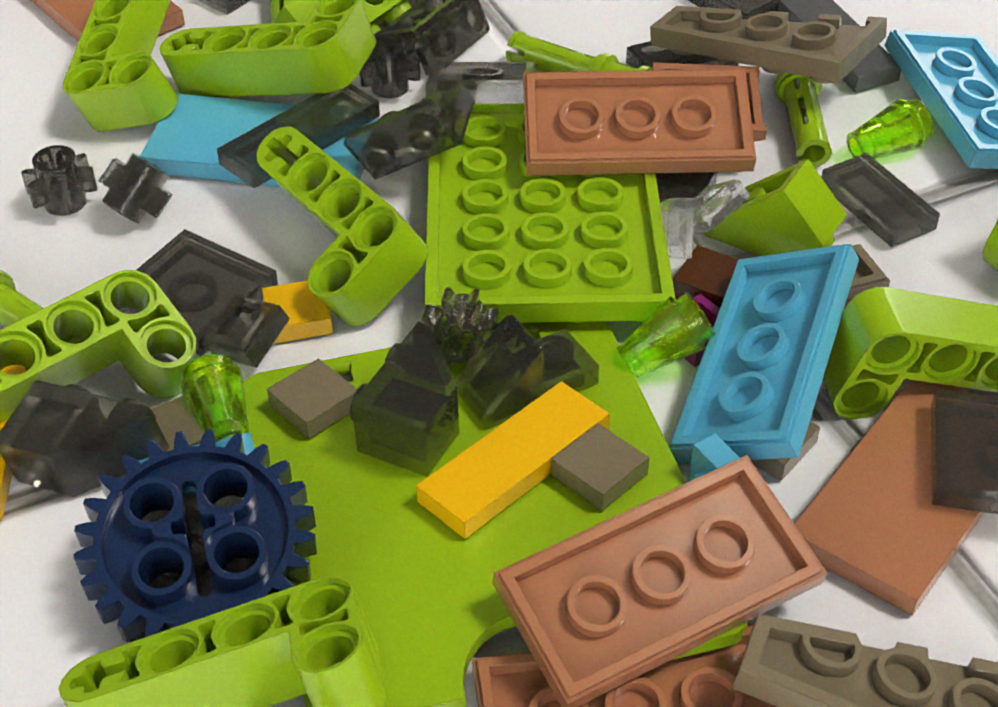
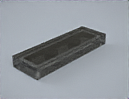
[217,84,380,188]

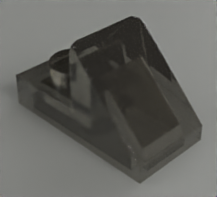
[455,314,599,430]

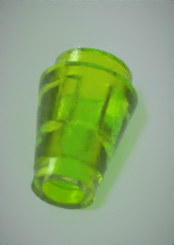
[846,98,933,163]
[617,292,716,378]
[180,354,249,442]

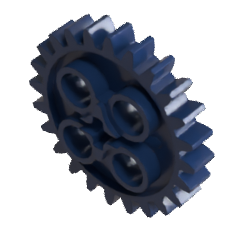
[73,429,317,643]

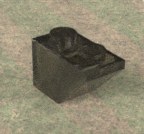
[350,321,459,477]
[0,380,169,497]

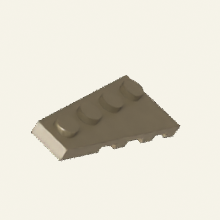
[650,6,887,84]
[732,614,998,707]

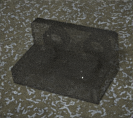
[375,0,490,76]
[344,84,475,180]

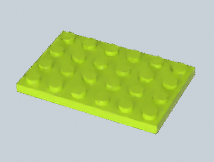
[425,97,676,325]

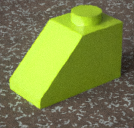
[699,159,847,256]

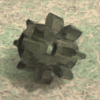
[359,33,421,98]
[21,145,98,216]
[98,152,173,224]
[421,287,499,369]

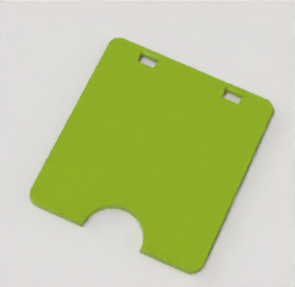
[241,321,748,707]

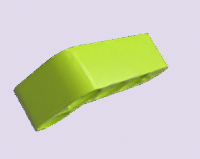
[63,0,178,131]
[159,0,377,97]
[256,126,427,326]
[0,270,196,424]
[823,287,998,420]
[58,575,387,707]

